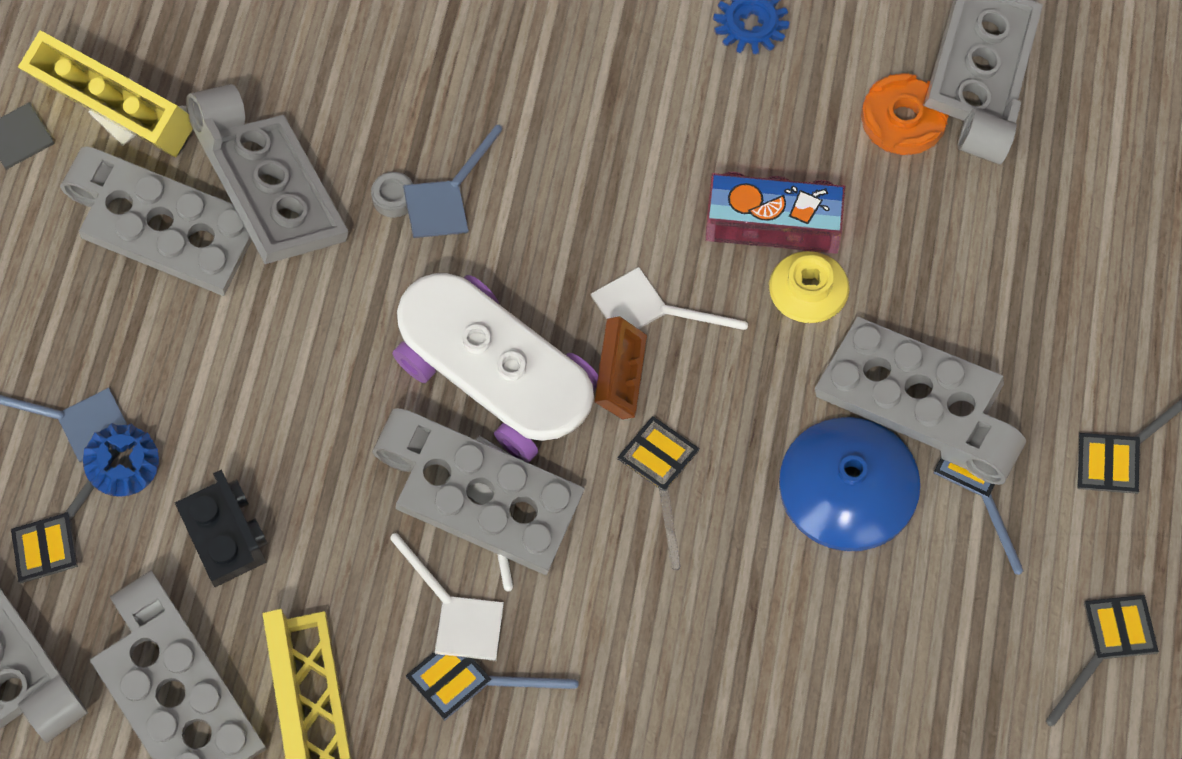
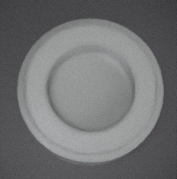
[371,172,413,218]

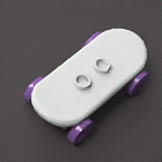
[392,273,598,463]

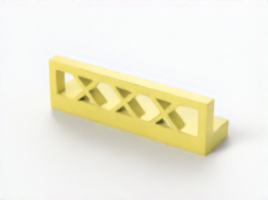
[262,609,351,759]

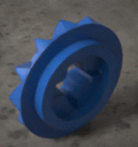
[83,423,159,497]

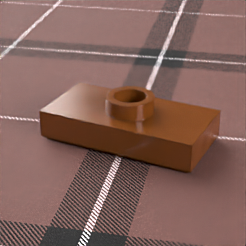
[594,316,647,420]

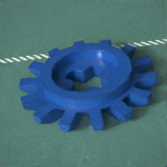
[713,0,790,55]

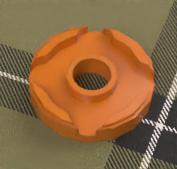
[861,73,949,155]

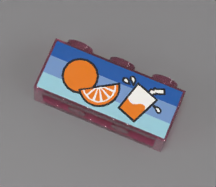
[705,172,846,254]

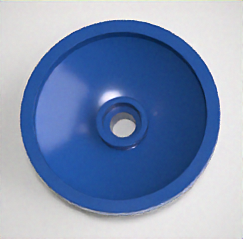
[779,417,920,551]

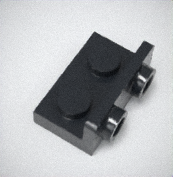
[175,469,268,588]

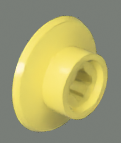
[769,251,849,323]

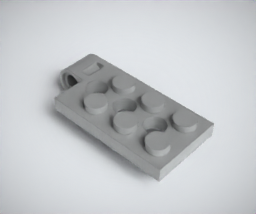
[924,0,1043,165]
[186,84,349,264]
[60,147,252,296]
[815,317,1026,485]
[372,408,585,576]
[90,570,267,759]
[0,588,88,743]

